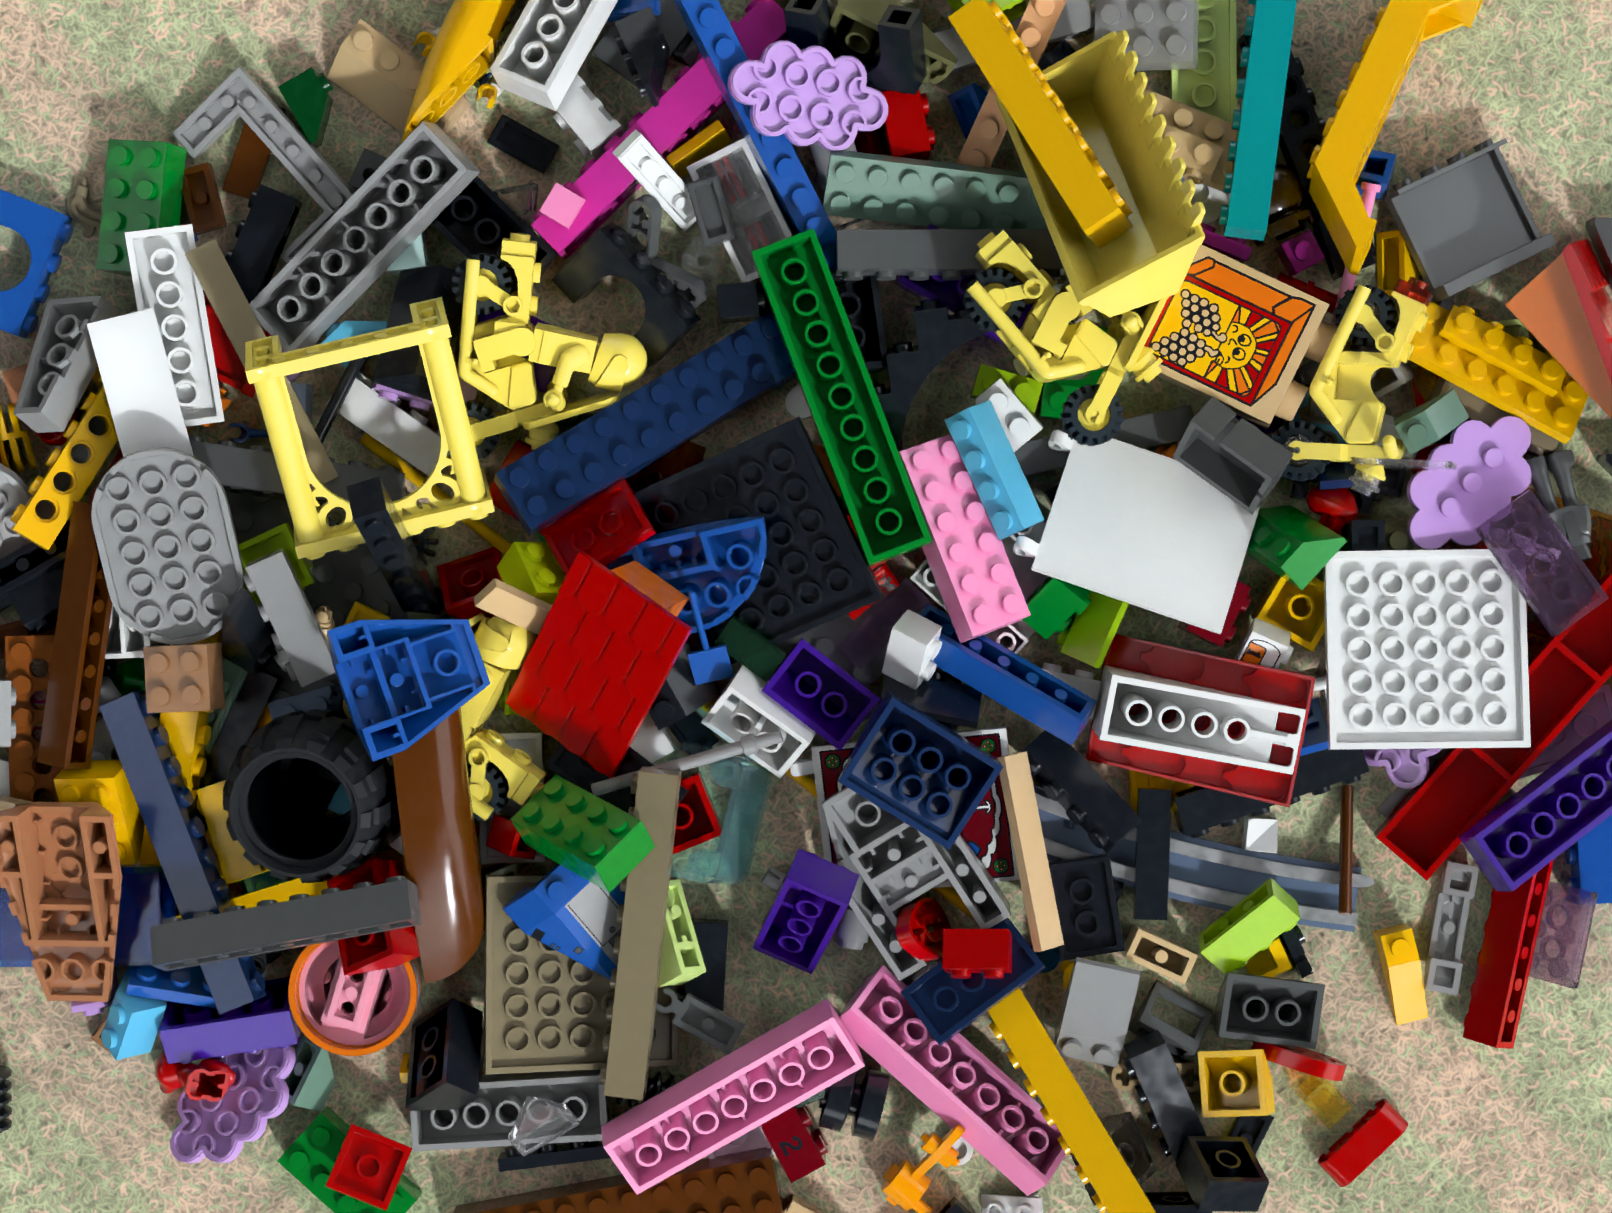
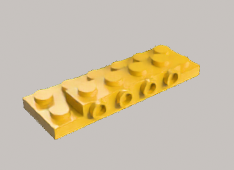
[1409,295,1589,444]

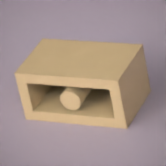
[1121,923,1198,985]

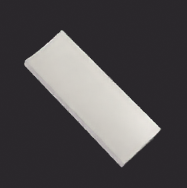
[125,224,225,427]
[87,308,194,458]

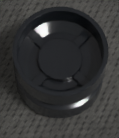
[819,1068,890,1141]

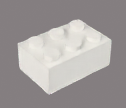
[701,663,816,778]

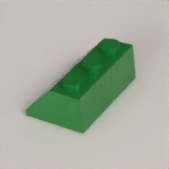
[1246,505,1347,590]

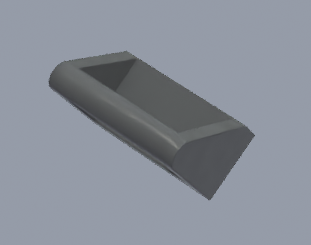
[1128,980,1213,1062]

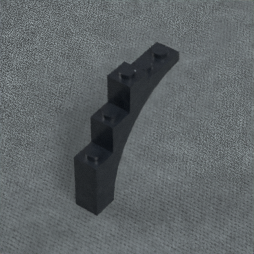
[873,298,1016,452]

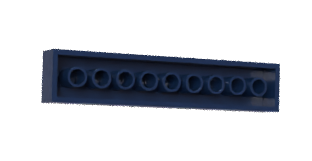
[494,310,796,537]

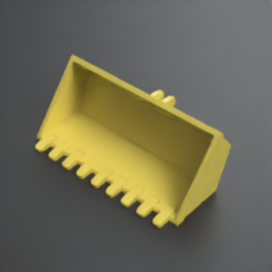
[996,30,1205,317]

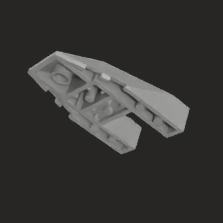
[822,787,1011,981]

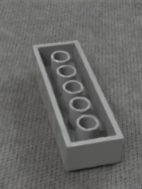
[410,1069,610,1152]

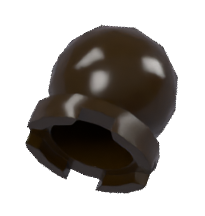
[1254,164,1318,247]

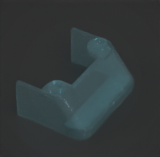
[670,740,773,885]

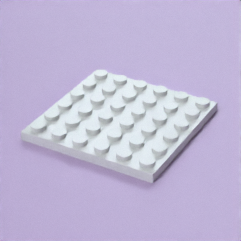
[1323,549,1531,750]

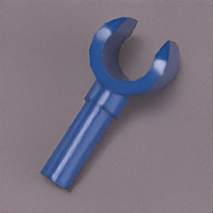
[228,422,269,443]

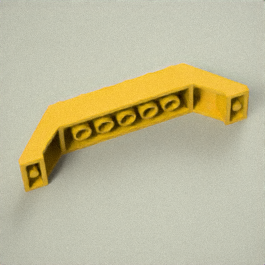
[1307,0,1483,276]

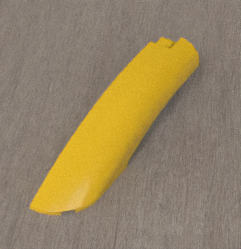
[400,0,517,145]

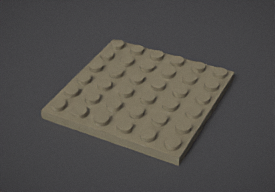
[483,871,679,1075]

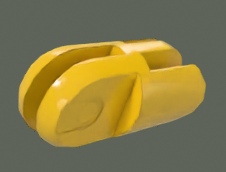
[0,402,38,472]

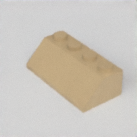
[327,19,470,135]

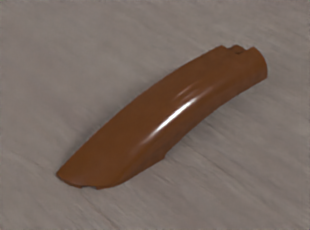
[392,707,485,983]

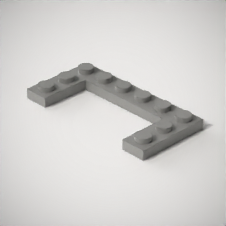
[172,67,355,264]

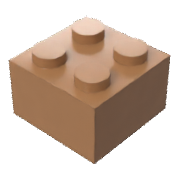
[143,642,225,713]

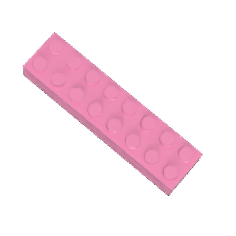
[839,965,1066,1196]
[601,998,865,1195]

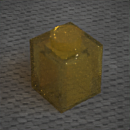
[1298,1075,1353,1129]

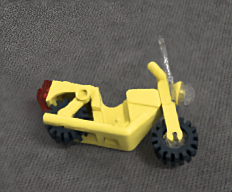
[1272,276,1457,497]

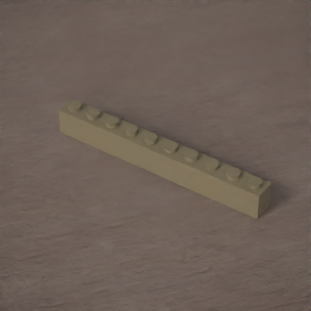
[599,766,682,1101]

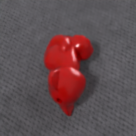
[154,1050,236,1102]

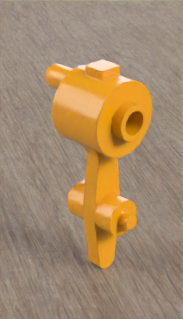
[881,1124,965,1213]

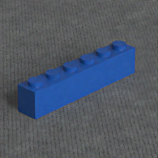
[919,603,1097,745]

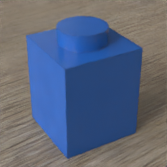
[1356,149,1396,201]

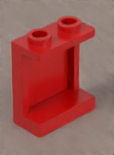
[206,303,271,398]

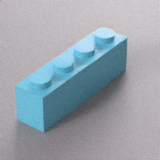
[944,400,1045,541]

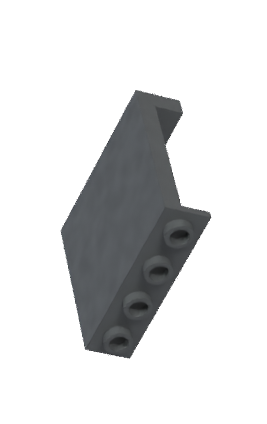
[1384,138,1557,303]

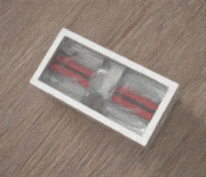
[687,138,794,284]

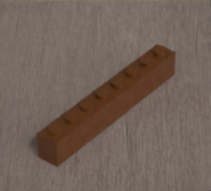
[37,501,112,769]

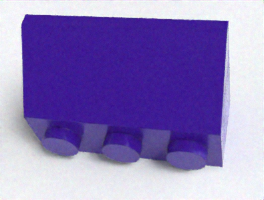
[762,637,880,751]

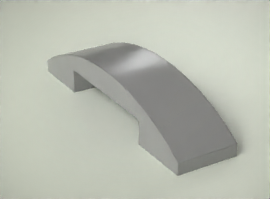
[1424,861,1479,996]

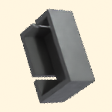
[1173,396,1294,514]

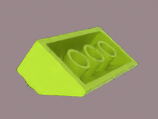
[1055,591,1129,669]

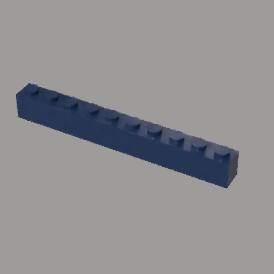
[99,690,267,1015]

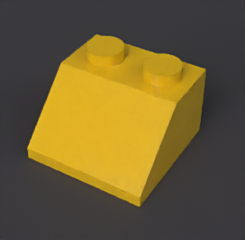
[1197,1049,1275,1118]

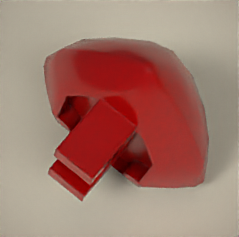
[1306,486,1358,535]

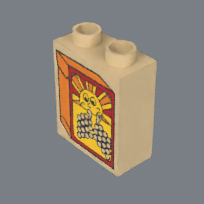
[1144,245,1338,429]

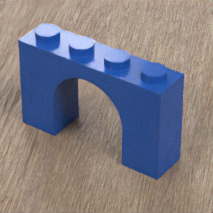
[0,189,74,339]

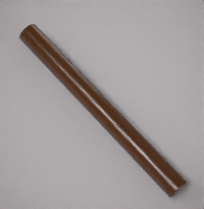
[1338,785,1354,915]

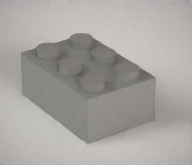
[1094,0,1199,71]

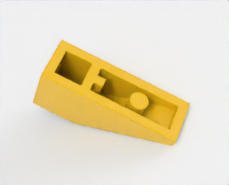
[1373,923,1428,1025]

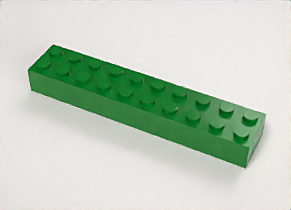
[751,228,932,567]

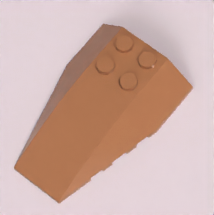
[0,802,122,1002]

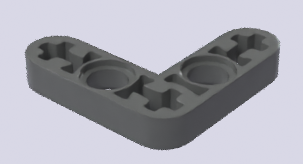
[626,194,709,308]

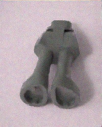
[1527,450,1592,566]

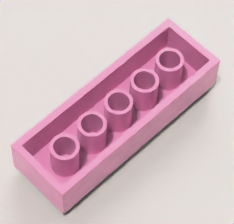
[899,434,1031,643]

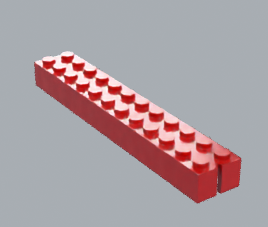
[1374,567,1612,881]

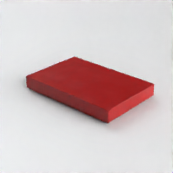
[541,478,656,577]

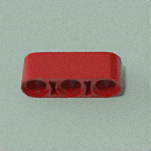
[1317,1099,1408,1187]

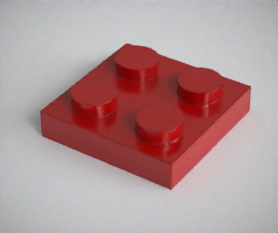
[325,1124,412,1211]

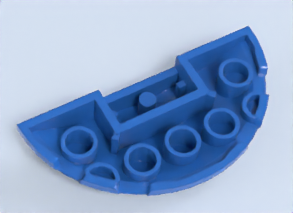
[605,516,767,633]

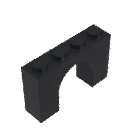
[784,0,927,95]
[552,222,701,373]

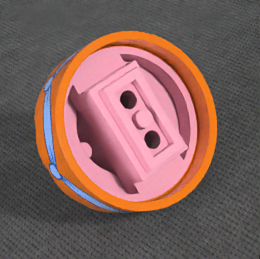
[288,940,421,1056]

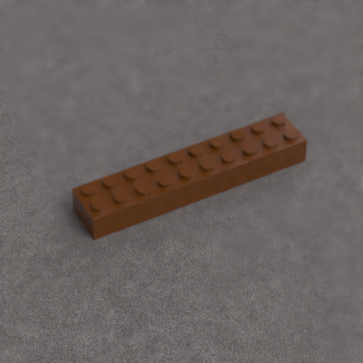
[453,1147,784,1213]

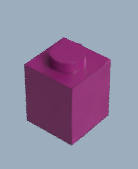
[1275,229,1325,277]

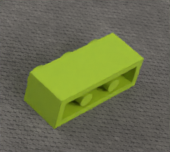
[1198,878,1300,975]

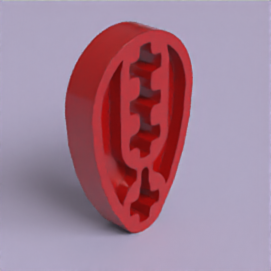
[895,897,951,962]
[1251,1041,1347,1081]

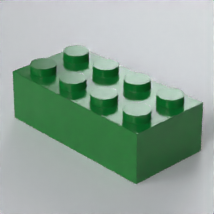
[96,139,187,276]
[510,775,655,893]
[277,1106,422,1213]

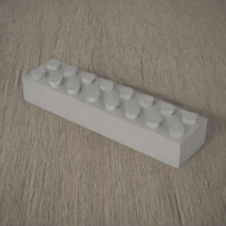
[249,121,480,352]

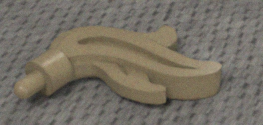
[67,177,102,238]

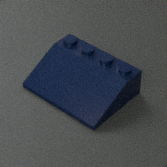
[838,691,1004,850]

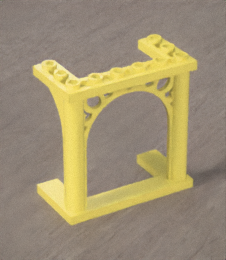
[245,297,495,560]

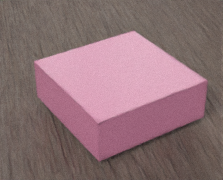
[539,182,586,229]

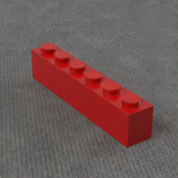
[1463,860,1554,1049]

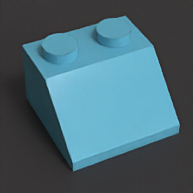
[101,961,167,1060]

